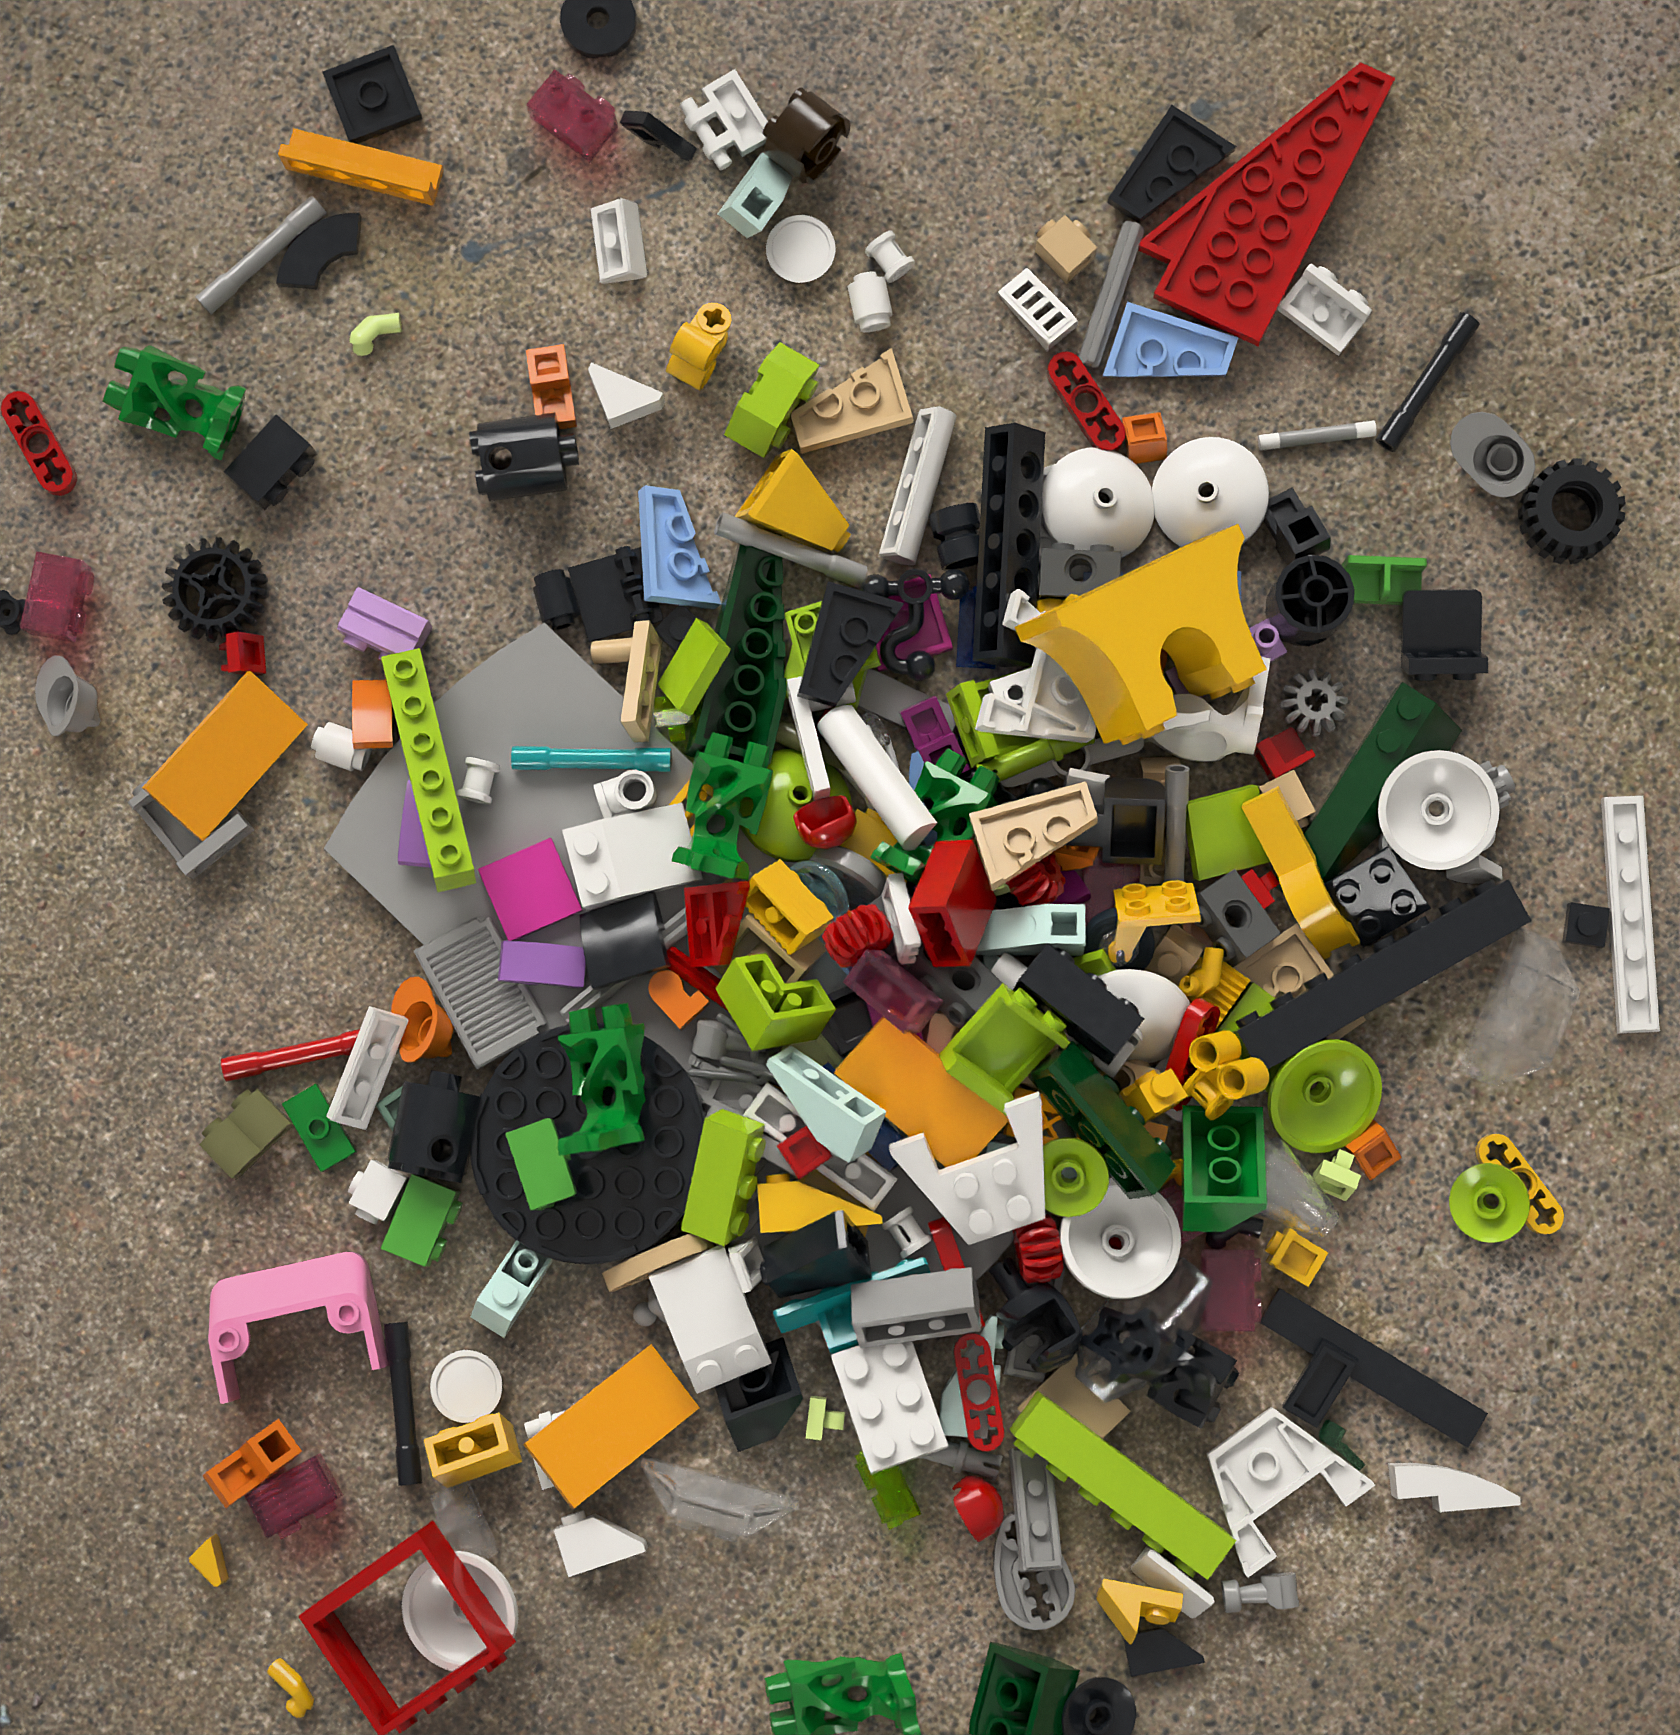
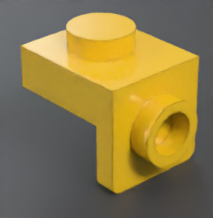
[1264,1228,1329,1287]

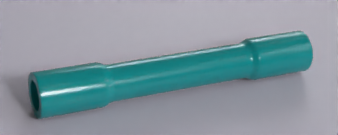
[511,746,672,772]

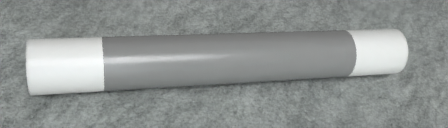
[1258,421,1376,451]

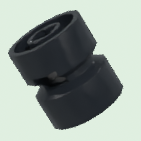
[929,503,980,571]

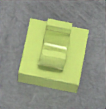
[1309,1149,1361,1201]
[806,1396,845,1440]

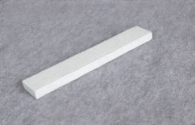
[1601,796,1660,1034]

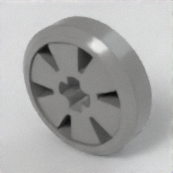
[809,846,887,906]

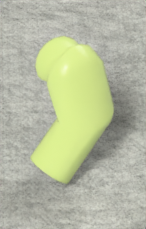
[349,313,402,356]

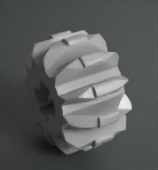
[1280,669,1348,737]

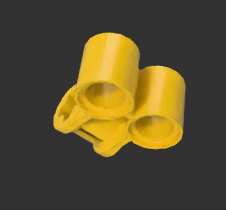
[666,303,732,391]
[1183,1030,1269,1120]

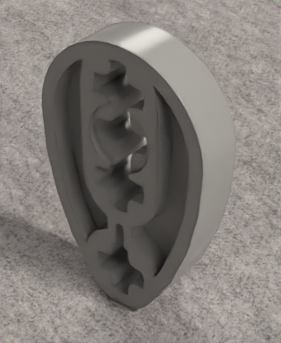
[993,1513,1075,1630]

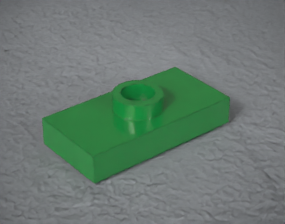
[282,1084,357,1172]

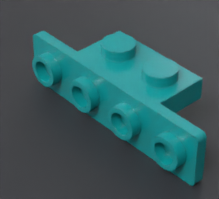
[773,1257,931,1355]

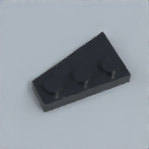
[1107,105,1236,223]
[797,581,904,707]

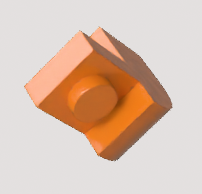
[203,1419,302,1508]

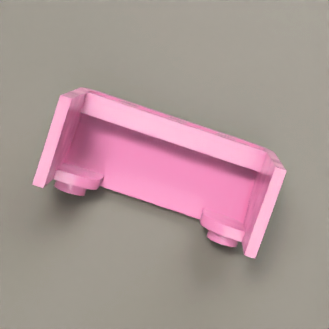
[208,1252,389,1404]

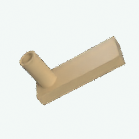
[591,620,662,743]

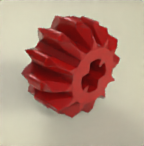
[1005,854,1066,906]
[822,904,894,968]
[1013,1214,1064,1284]

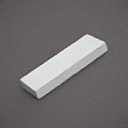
[326,1006,409,1130]

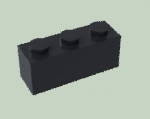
[1013,944,1144,1066]

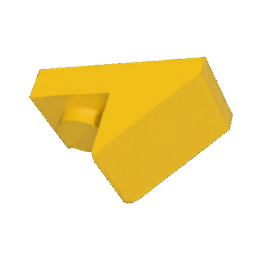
[1096,1578,1183,1645]

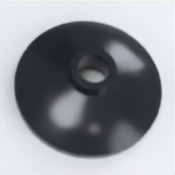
[1061,1677,1136,1735]

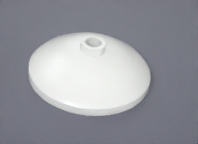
[1152,437,1269,547]
[1041,448,1154,558]
[1378,750,1499,870]
[1098,969,1190,1063]
[1059,1178,1181,1299]
[402,1551,518,1671]

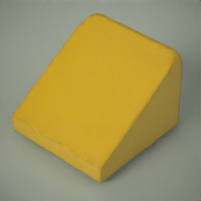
[188,1533,229,1587]

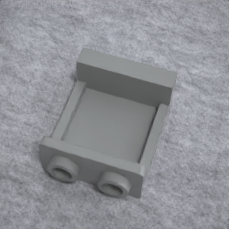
[127,779,254,879]

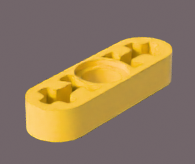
[1475,1134,1564,1234]

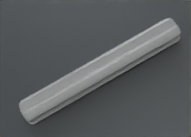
[1078,221,1144,368]

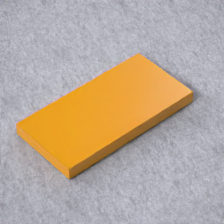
[142,671,308,841]
[834,1011,1009,1167]
[523,1344,700,1509]

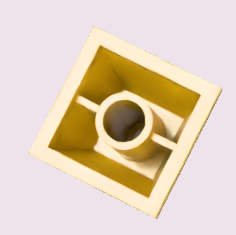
[734,449,851,553]

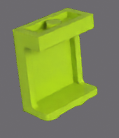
[946,665,1042,768]
[938,983,1070,1116]

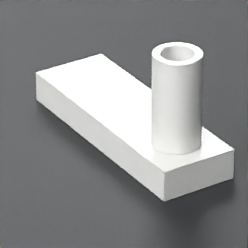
[787,676,856,801]

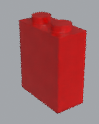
[908,840,997,967]

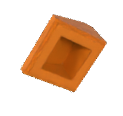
[1122,412,1167,464]
[1344,1120,1402,1181]

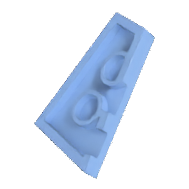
[1102,302,1238,378]
[638,485,721,609]

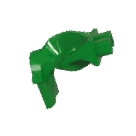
[103,345,247,460]
[671,732,773,880]
[870,748,1000,886]
[558,1003,646,1156]
[764,1653,921,1735]

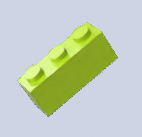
[681,1109,766,1246]

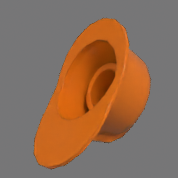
[391,976,454,1063]

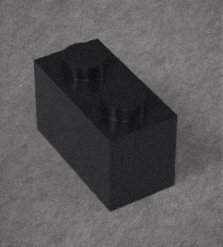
[224,414,317,510]

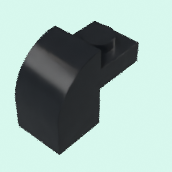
[1263,487,1331,565]

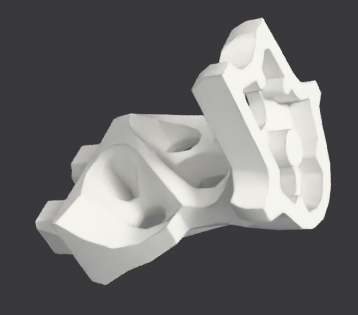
[1144,657,1271,762]

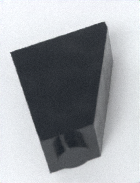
[760,1210,872,1298]

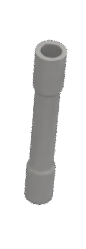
[196,195,327,314]
[714,512,867,588]
[1163,764,1190,883]

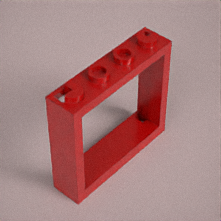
[298,1520,516,1735]

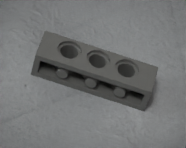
[870,893,1002,1030]

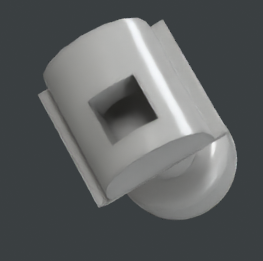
[692,1018,765,1061]
[1221,1572,1300,1613]

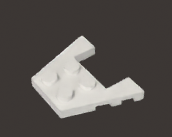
[975,589,1097,743]
[889,1091,1045,1245]
[1206,1407,1375,1577]

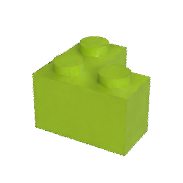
[716,953,836,1051]

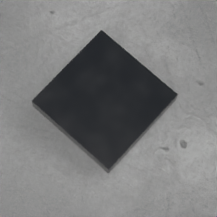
[322,45,423,144]

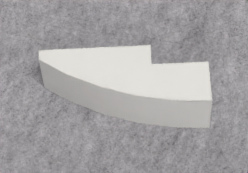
[1388,1463,1521,1512]

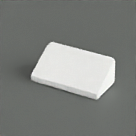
[590,198,647,284]
[1131,1546,1214,1618]

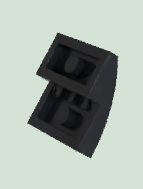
[580,891,671,990]

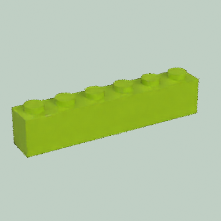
[1009,1390,1236,1580]

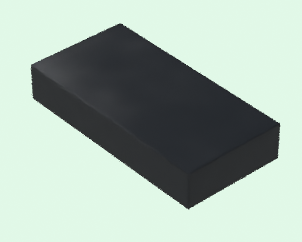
[1282,1338,1359,1428]

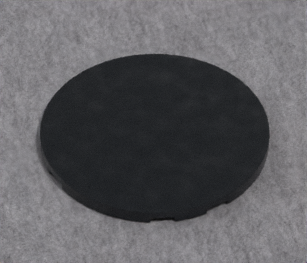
[470,1023,706,1264]

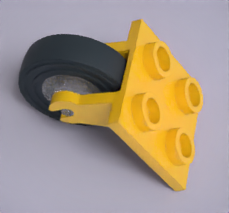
[1084,880,1201,971]

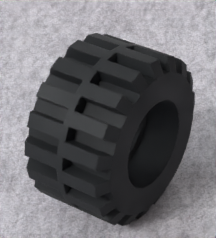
[1518,458,1626,564]

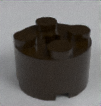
[762,88,851,184]

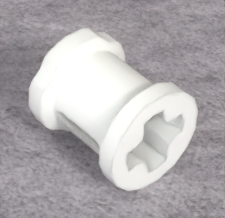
[865,231,915,283]
[456,757,501,805]
[881,1206,933,1259]

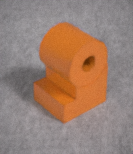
[648,970,711,1031]

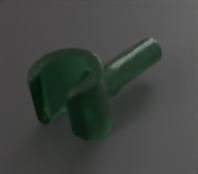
[1319,1419,1365,1471]

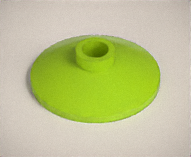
[1043,1137,1109,1217]
[1449,1163,1530,1243]

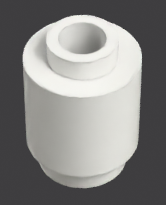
[847,272,893,332]
[311,722,372,771]

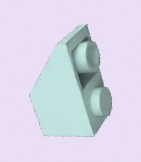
[718,153,792,238]

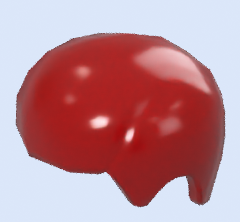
[793,795,857,849]
[952,1476,1005,1542]

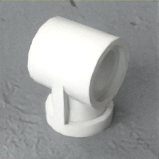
[593,770,657,819]

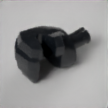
[989,1257,1083,1373]

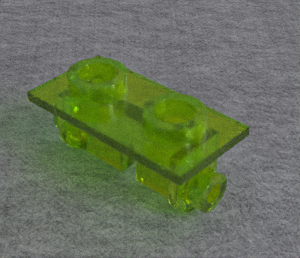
[854,1450,922,1530]

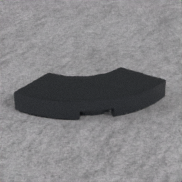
[276,213,361,289]

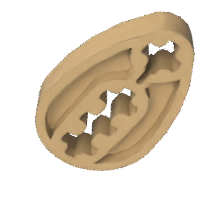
[602,1234,715,1292]

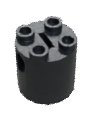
[469,412,579,501]
[1265,555,1355,647]
[387,1070,481,1183]

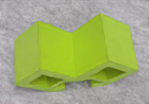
[724,342,820,458]

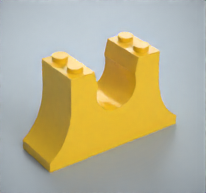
[1015,524,1267,745]

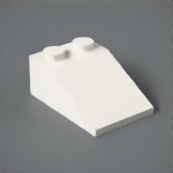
[562,803,703,911]
[648,1245,771,1394]

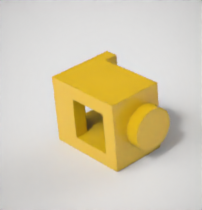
[1120,1068,1188,1123]

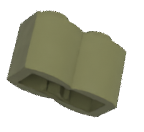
[199,1089,293,1180]

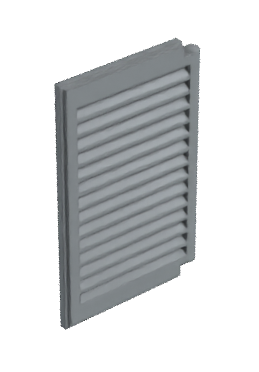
[413,916,547,1069]

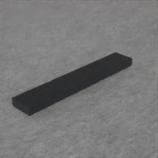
[1259,1288,1488,1448]

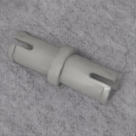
[919,1440,1002,1481]

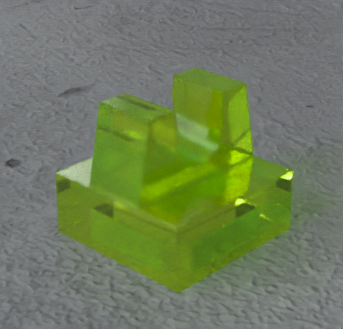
[653,696,695,742]

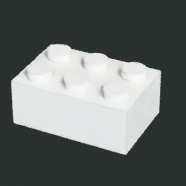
[831,1341,948,1474]

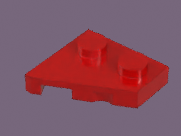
[684,881,750,968]

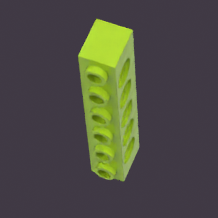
[381,648,476,893]

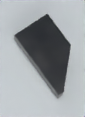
[620,110,697,161]
[1123,1627,1205,1677]

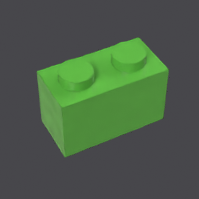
[380,1174,463,1267]

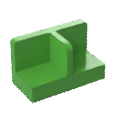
[1341,555,1427,605]
[505,1118,577,1211]

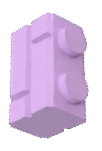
[337,587,432,661]

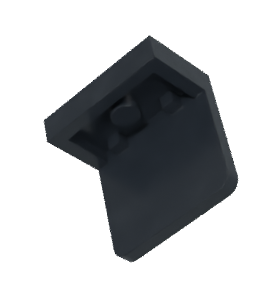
[1401,589,1488,681]

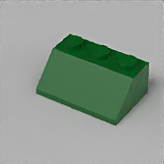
[1180,1105,1267,1232]

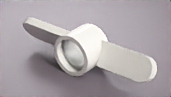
[1001,737,1144,787]

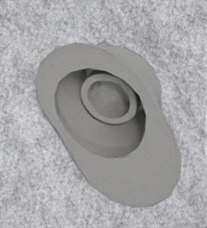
[1450,412,1536,497]
[35,655,101,737]

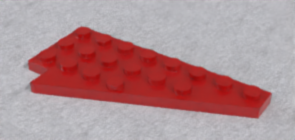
[1138,62,1395,347]

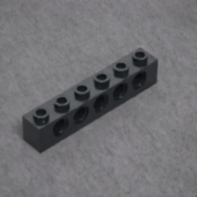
[973,423,1046,667]

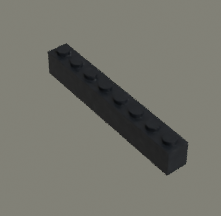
[1232,878,1532,1069]

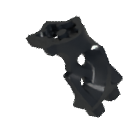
[1080,1306,1239,1428]

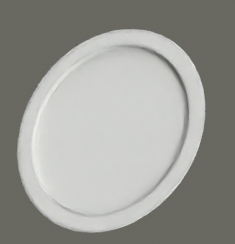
[766,215,835,283]
[430,1350,502,1423]

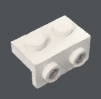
[1278,264,1372,356]

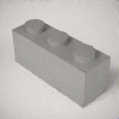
[851,1267,981,1348]

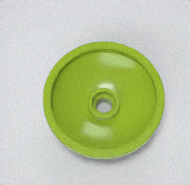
[740,749,852,862]
[1267,1039,1382,1153]

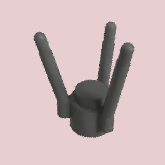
[688,1013,782,1087]

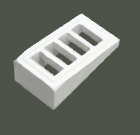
[997,268,1078,352]
[728,1235,765,1293]

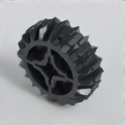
[162,537,269,643]

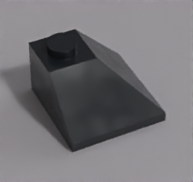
[715,1337,804,1452]

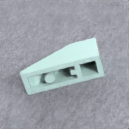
[766,1046,887,1163]

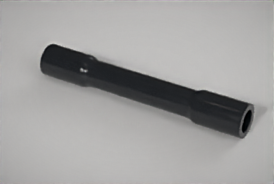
[1375,312,1480,452]
[384,1322,422,1486]

